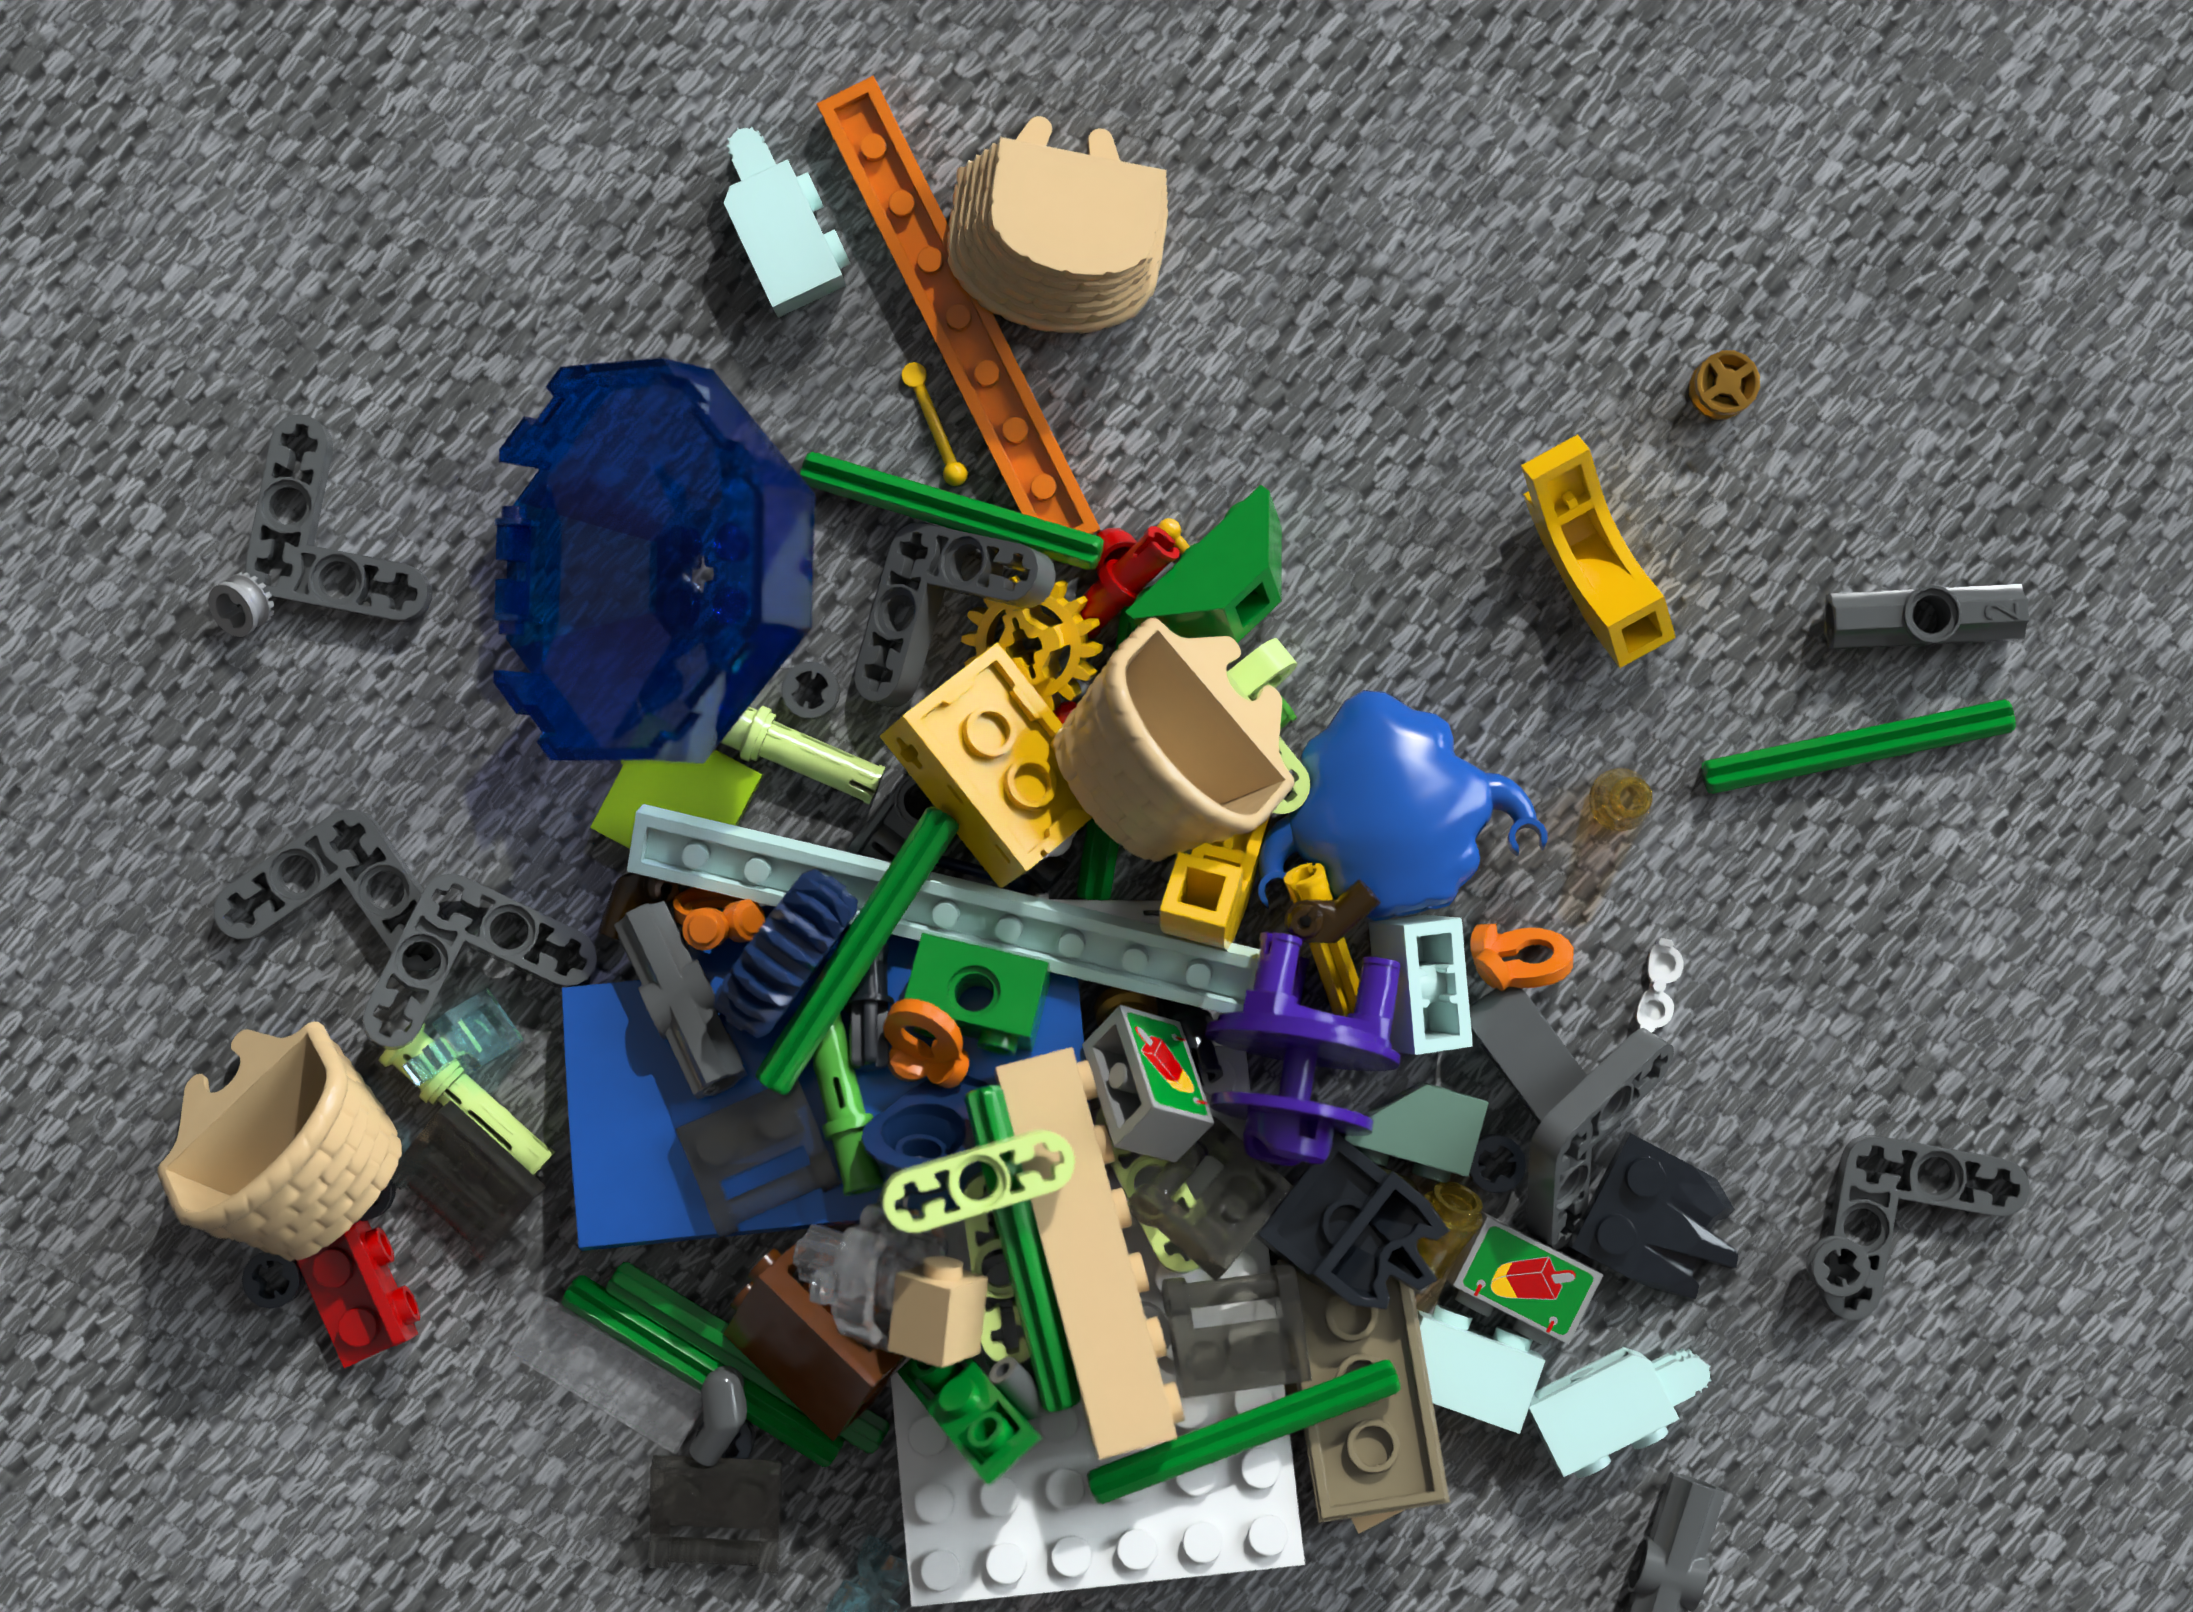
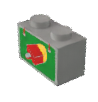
[1082,1005,1214,1162]
[1447,1211,1603,1346]

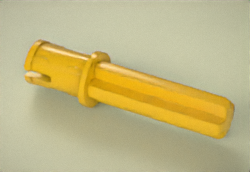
[1284,863,1359,1017]

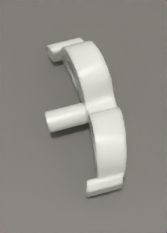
[1635,938,1683,1032]

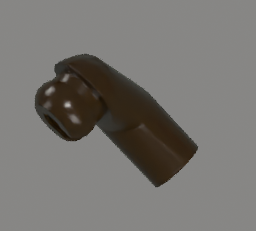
[597,872,680,940]
[1285,879,1381,943]

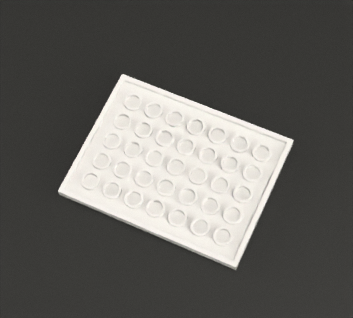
[877,1046,1305,1607]

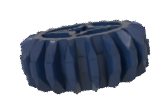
[714,869,858,1038]

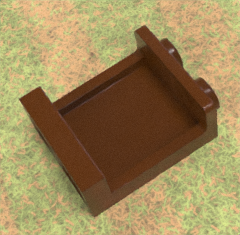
[723,1240,907,1442]

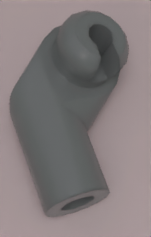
[989,1356,1051,1420]
[689,1365,747,1467]

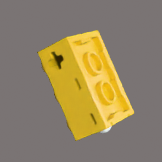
[879,642,1093,889]

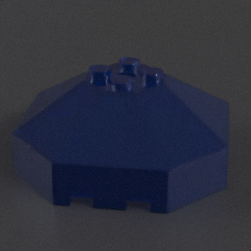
[492,357,815,764]

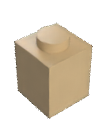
[888,1256,988,1368]

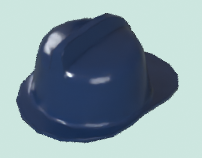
[861,1076,990,1201]

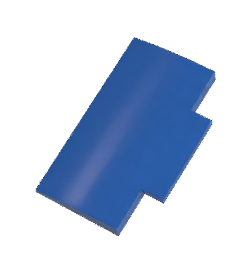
[562,905,1091,1251]

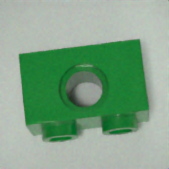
[904,933,1051,1056]

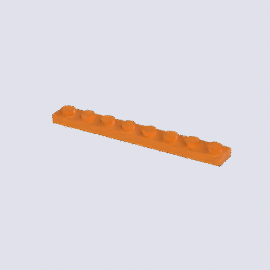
[816,76,1101,535]

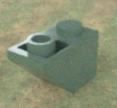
[1342,1081,1489,1183]

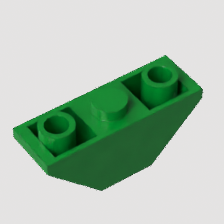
[1125,485,1282,643]
[897,1357,1043,1485]

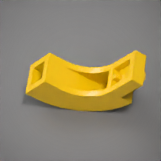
[1521,434,1676,668]
[1160,813,1273,949]

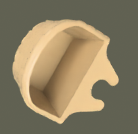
[947,116,1168,334]
[1053,618,1295,862]
[157,1021,402,1262]

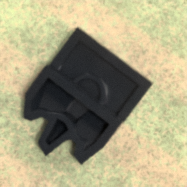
[1568,1131,1738,1299]
[1254,1133,1450,1309]

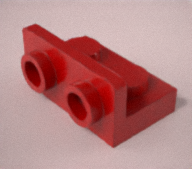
[296,1220,420,1368]

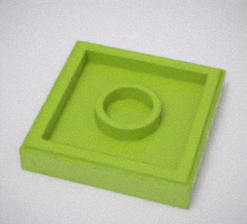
[590,715,764,849]

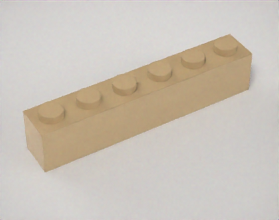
[994,1047,1185,1460]

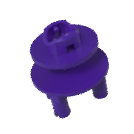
[1205,932,1401,1166]

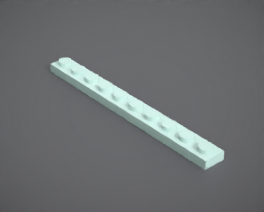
[627,804,1260,1013]

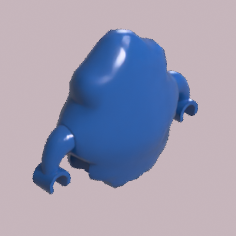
[1258,690,1548,921]

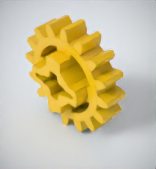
[961,575,1103,711]

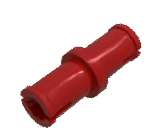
[1079,526,1180,639]

